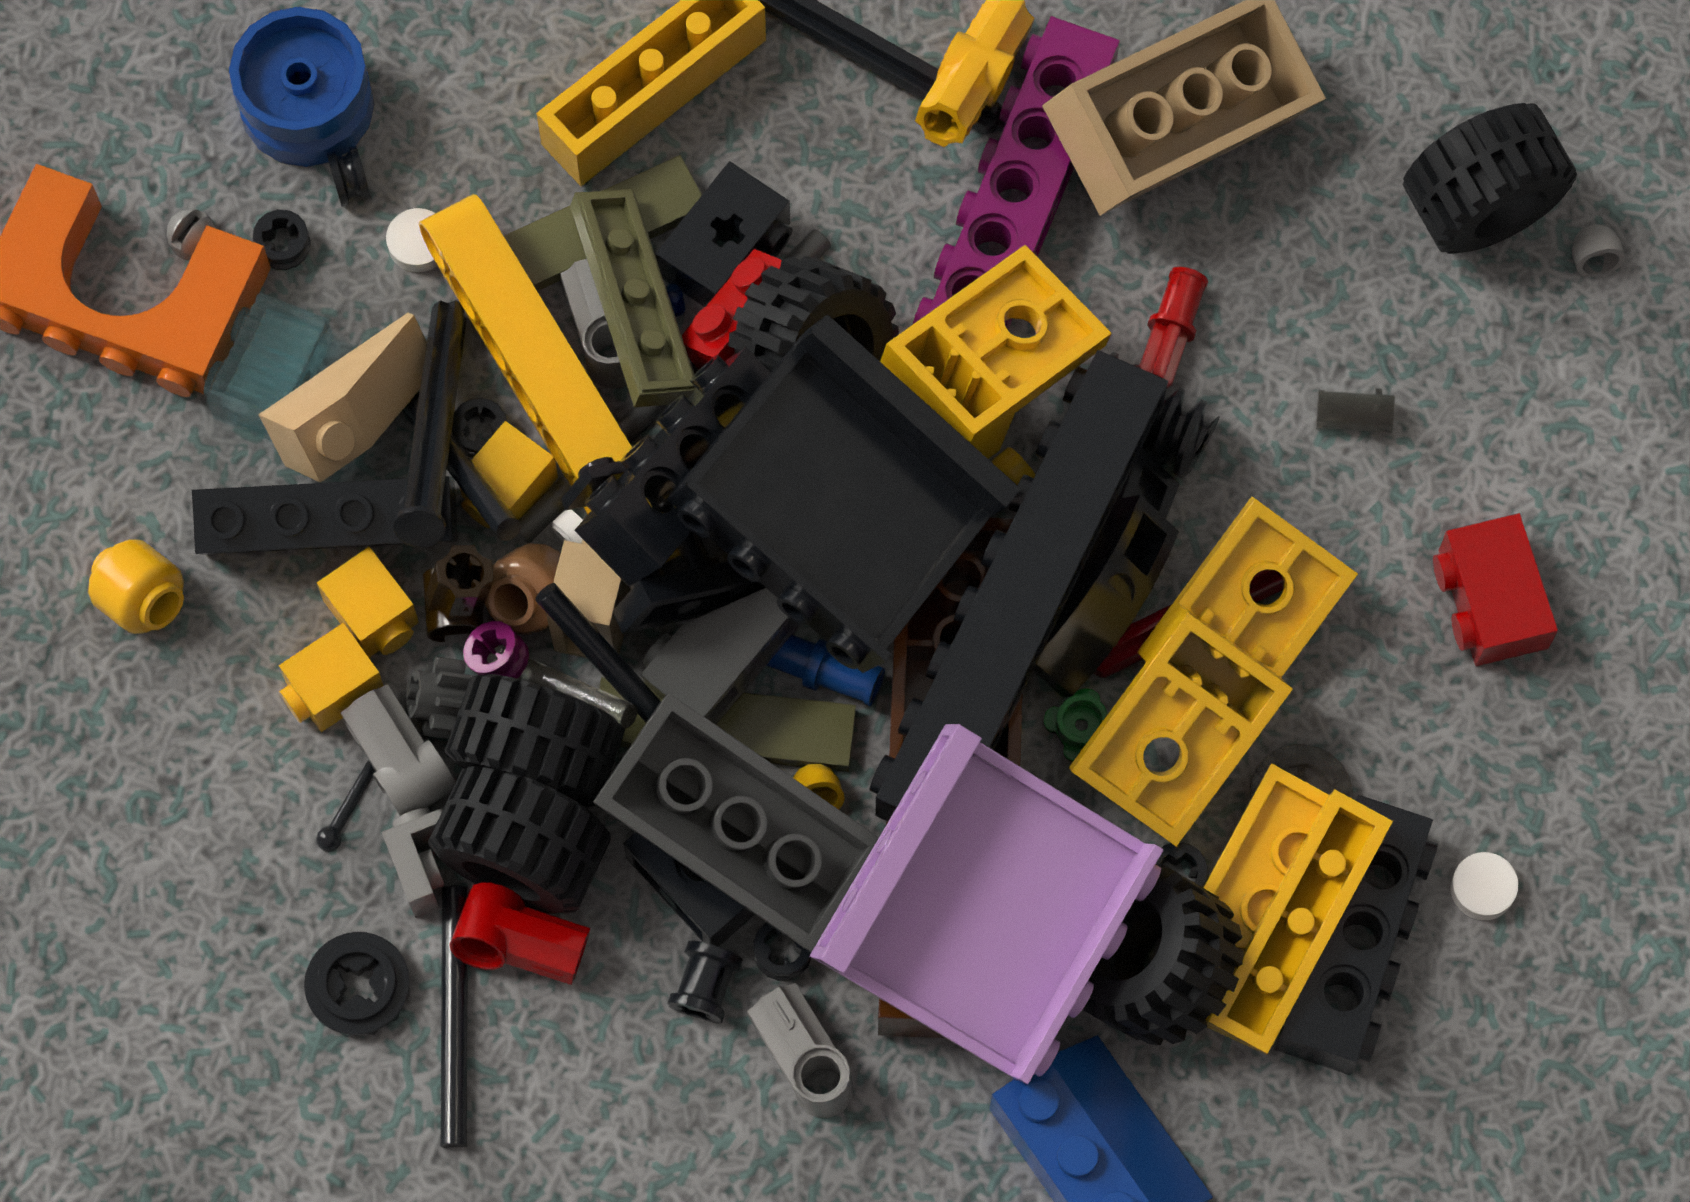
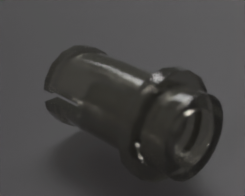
[1316,388,1395,438]

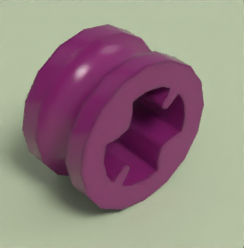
[463,621,529,679]

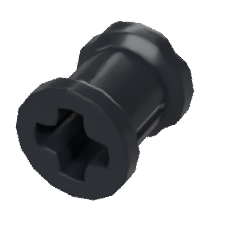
[667,941,743,1024]

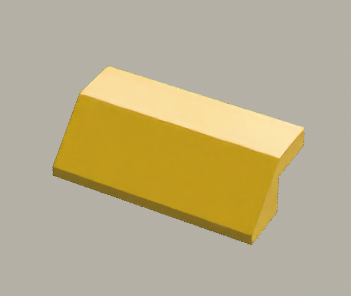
[1203,763,1393,1055]

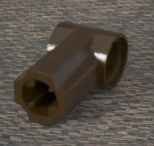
[423,545,493,642]

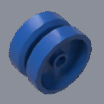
[229,7,375,167]

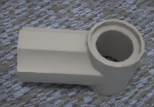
[560,259,627,389]
[341,684,456,817]
[747,983,853,1118]

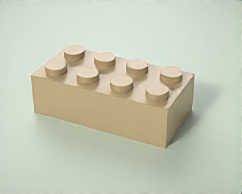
[1042,0,1326,216]

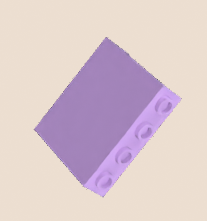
[810,724,1164,1084]

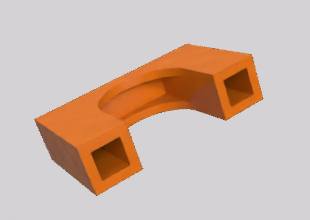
[0,164,271,397]

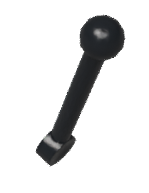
[316,760,376,852]

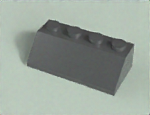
[593,693,879,953]

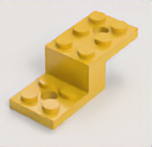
[880,245,1112,459]
[1069,496,1358,847]

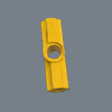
[915,0,1035,147]

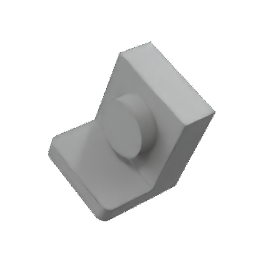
[382,808,444,917]

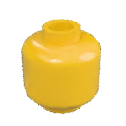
[88,539,184,634]

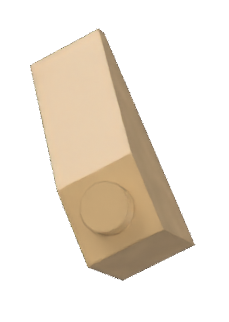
[258,313,427,483]

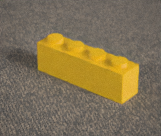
[536,0,766,187]

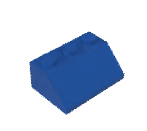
[989,1035,1213,1202]

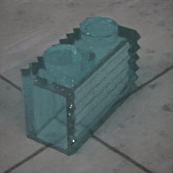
[204,292,334,441]

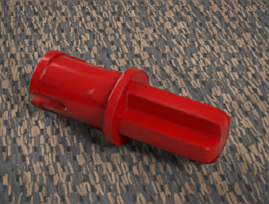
[1140,267,1209,389]

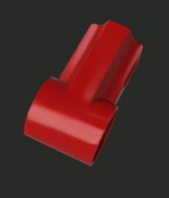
[449,882,591,985]

